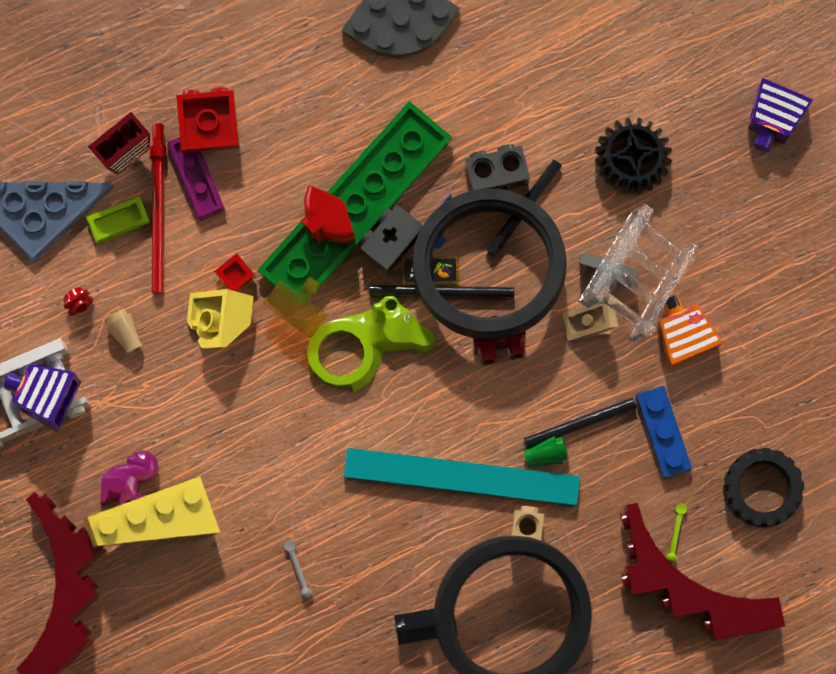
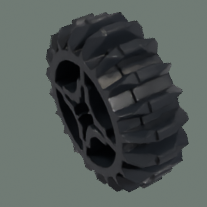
[595,117,672,195]

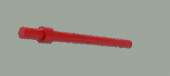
[149,123,167,294]

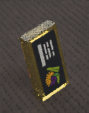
[401,256,460,286]

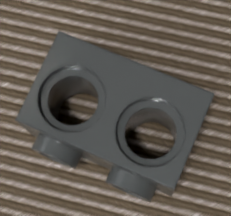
[465,144,530,191]

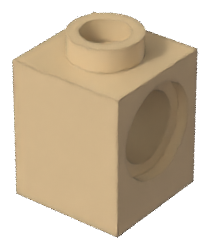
[511,506,544,540]

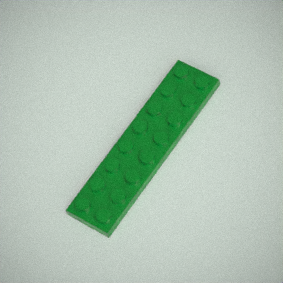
[257,101,452,309]

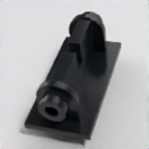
[394,608,458,645]

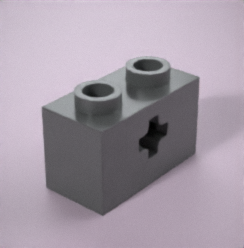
[360,205,423,275]

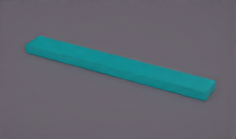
[344,448,580,506]

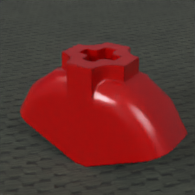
[301,185,356,245]

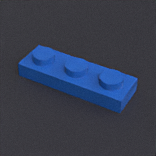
[636,386,692,479]

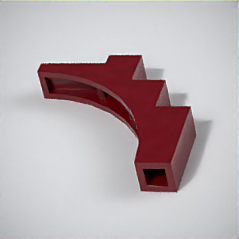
[16,492,107,674]
[620,503,786,641]

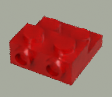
[176,87,239,153]

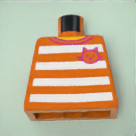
[657,295,723,369]

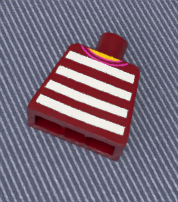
[88,112,150,174]

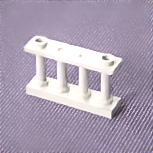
[0,338,91,449]

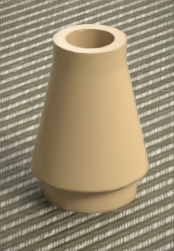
[105,308,142,354]

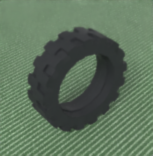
[723,448,804,528]

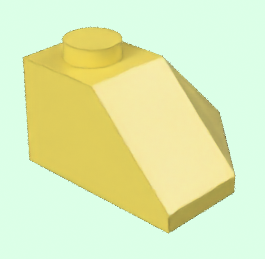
[187,289,254,349]

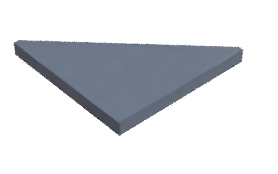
[0,182,114,263]

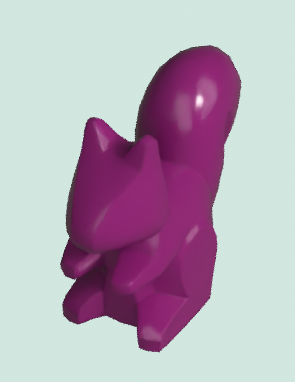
[100,451,159,505]

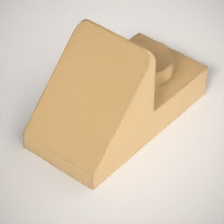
[562,299,618,341]

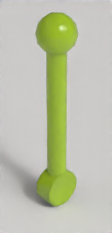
[665,503,687,564]

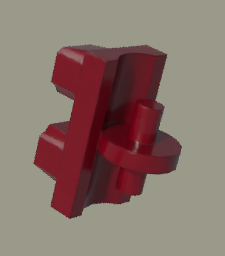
[473,315,526,366]

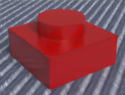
[214,253,256,292]

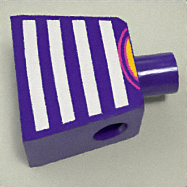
[748,78,813,152]
[4,364,81,432]

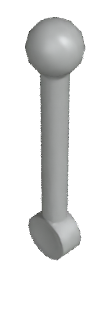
[284,540,313,599]

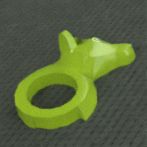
[307,296,436,393]

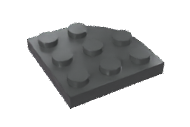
[342,0,460,58]

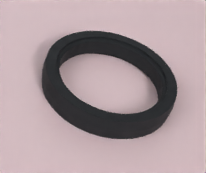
[412,189,567,340]
[434,536,592,674]

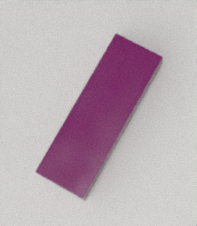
[166,137,226,222]

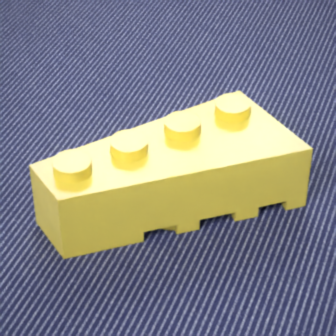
[83,477,220,547]

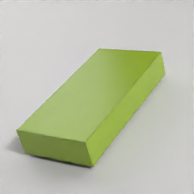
[86,196,151,245]

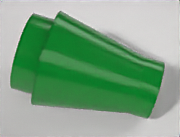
[524,436,569,467]

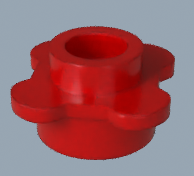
[63,287,94,316]

